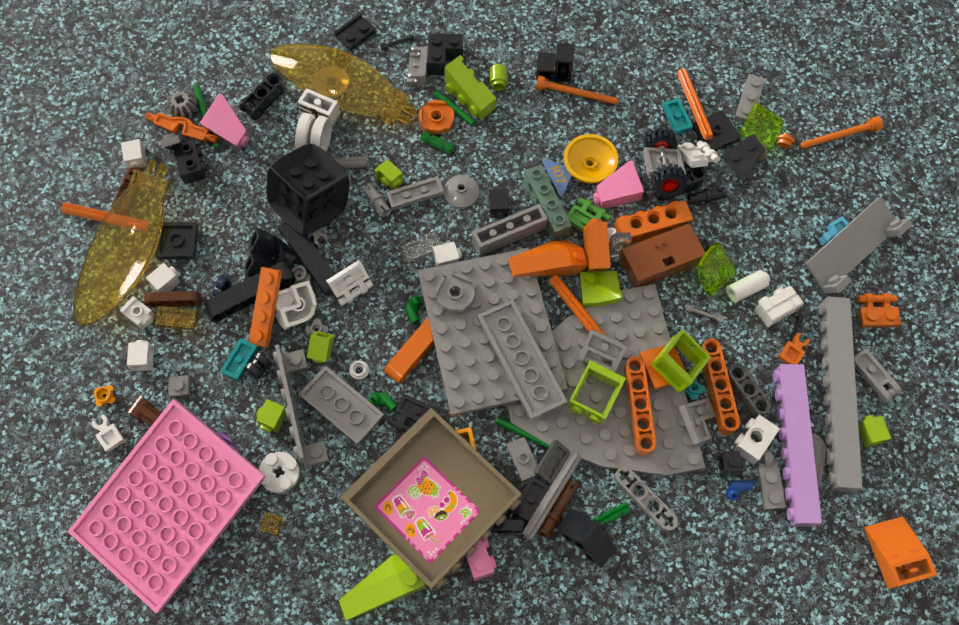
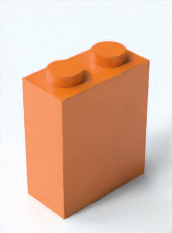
[583,219,611,272]

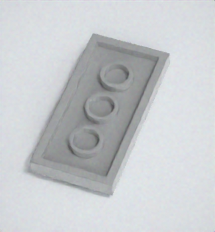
[299,365,385,446]

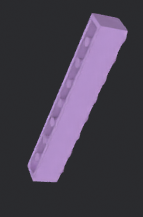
[773,364,822,527]

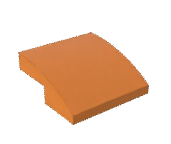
[639,345,686,391]

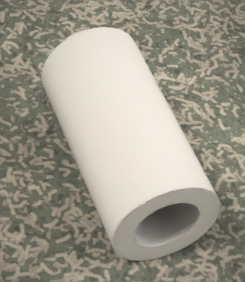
[726,270,770,303]

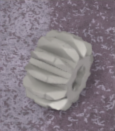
[166,89,198,118]

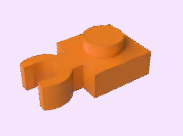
[777,332,810,364]

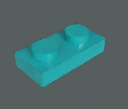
[662,98,693,135]
[220,338,258,382]

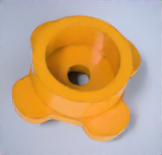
[94,385,116,407]

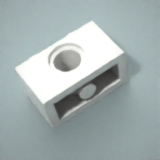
[733,415,780,465]

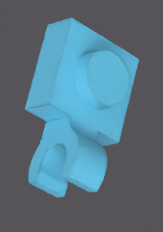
[818,216,849,245]

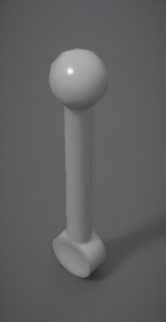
[686,305,725,323]

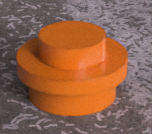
[776,133,795,149]

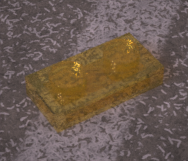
[154,306,198,331]

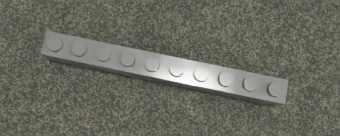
[819,297,863,493]

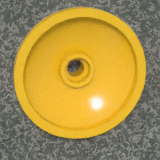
[564,134,618,183]

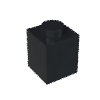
[488,189,509,219]

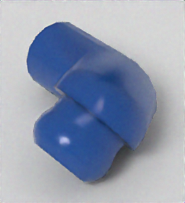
[726,480,753,501]

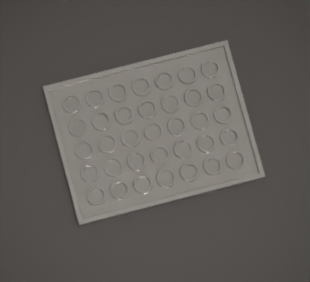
[418,248,568,417]

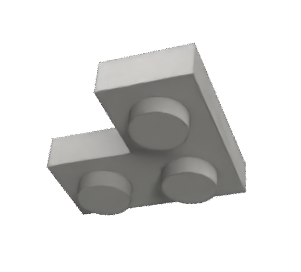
[679,398,716,445]

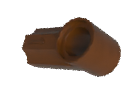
[126,395,162,427]

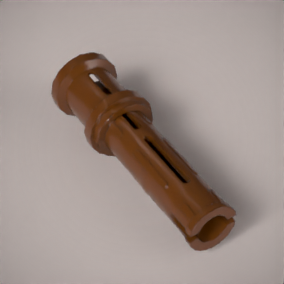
[537,479,580,540]

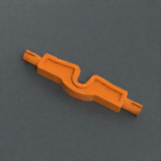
[145,112,219,143]

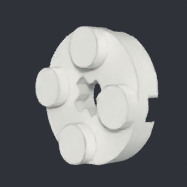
[259,452,300,494]

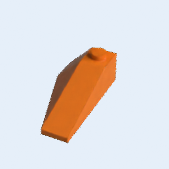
[508,241,588,277]

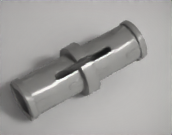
[363,183,391,217]

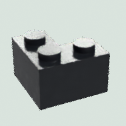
[428,34,463,75]
[536,43,575,83]
[556,509,617,568]

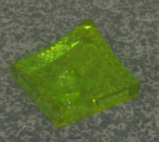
[738,102,784,151]
[697,242,737,296]

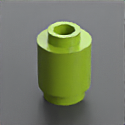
[490,64,507,91]

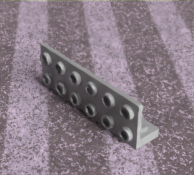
[805,197,913,293]
[273,344,330,468]

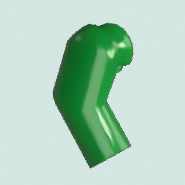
[369,392,398,412]

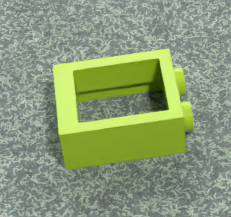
[650,329,711,393]
[567,360,626,424]

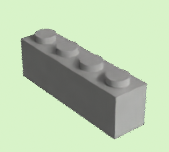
[472,204,548,257]

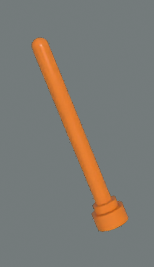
[536,76,619,105]
[800,116,883,149]

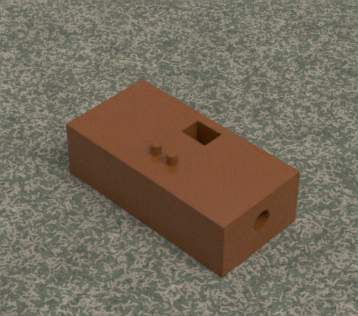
[619,223,706,288]

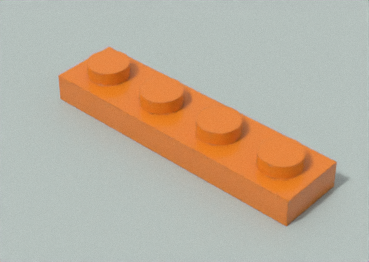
[248,267,282,347]

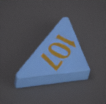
[542,158,572,200]

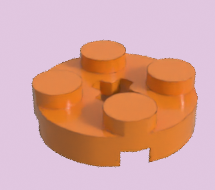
[419,100,454,134]

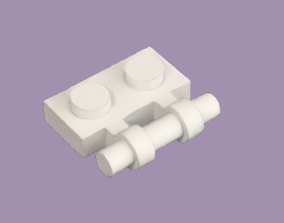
[677,141,720,168]
[326,260,373,306]

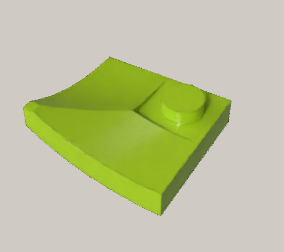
[579,271,622,308]

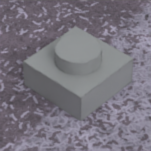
[169,375,191,398]

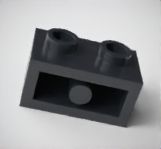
[173,140,207,184]

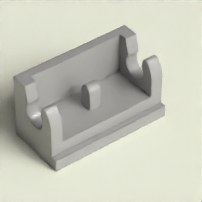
[407,46,428,86]

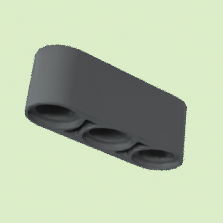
[727,364,771,418]

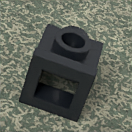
[717,451,744,477]

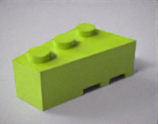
[445,55,497,120]

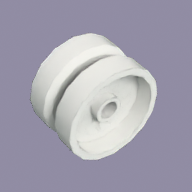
[295,113,332,152]

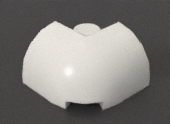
[275,281,317,329]

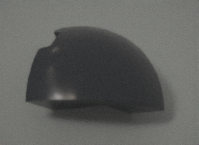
[245,227,297,277]

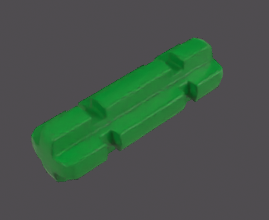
[421,131,454,154]
[592,502,630,526]

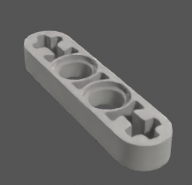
[614,466,678,532]

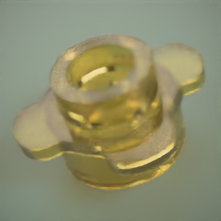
[259,512,283,535]

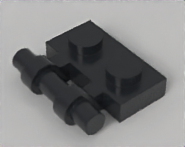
[389,394,440,432]

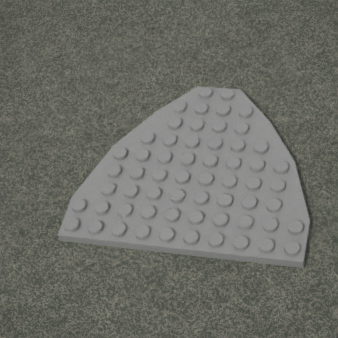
[507,284,706,477]

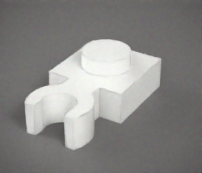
[92,415,125,453]

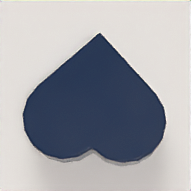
[212,274,232,296]

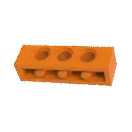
[614,200,693,247]

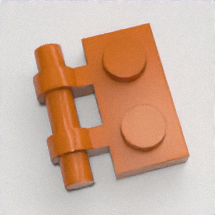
[857,293,902,328]

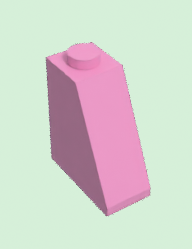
[200,93,250,150]
[593,160,644,209]

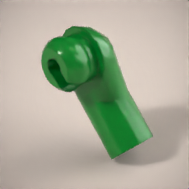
[405,295,422,325]

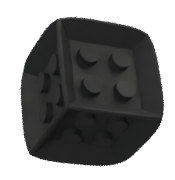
[266,143,350,235]

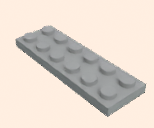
[477,299,568,420]

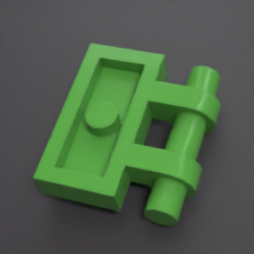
[567,197,612,232]

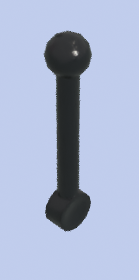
[380,34,414,50]
[784,315,804,346]

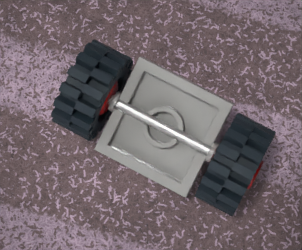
[643,126,687,199]

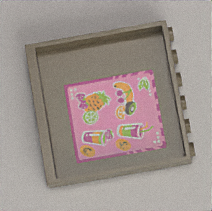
[341,408,522,591]

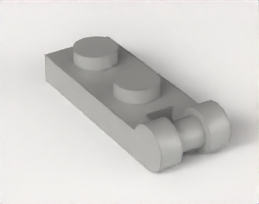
[854,348,902,403]

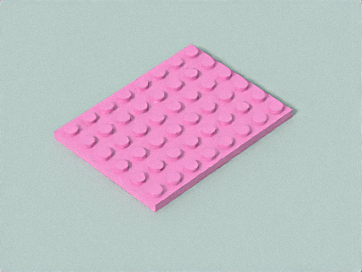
[68,399,267,613]

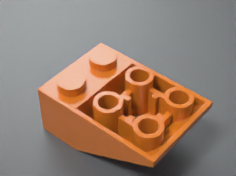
[864,516,938,589]

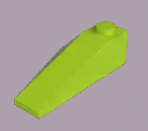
[339,554,425,621]

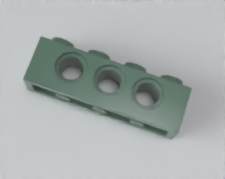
[523,165,572,241]

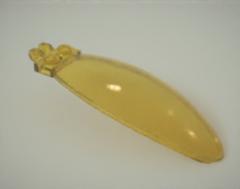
[270,43,417,126]
[73,159,171,326]

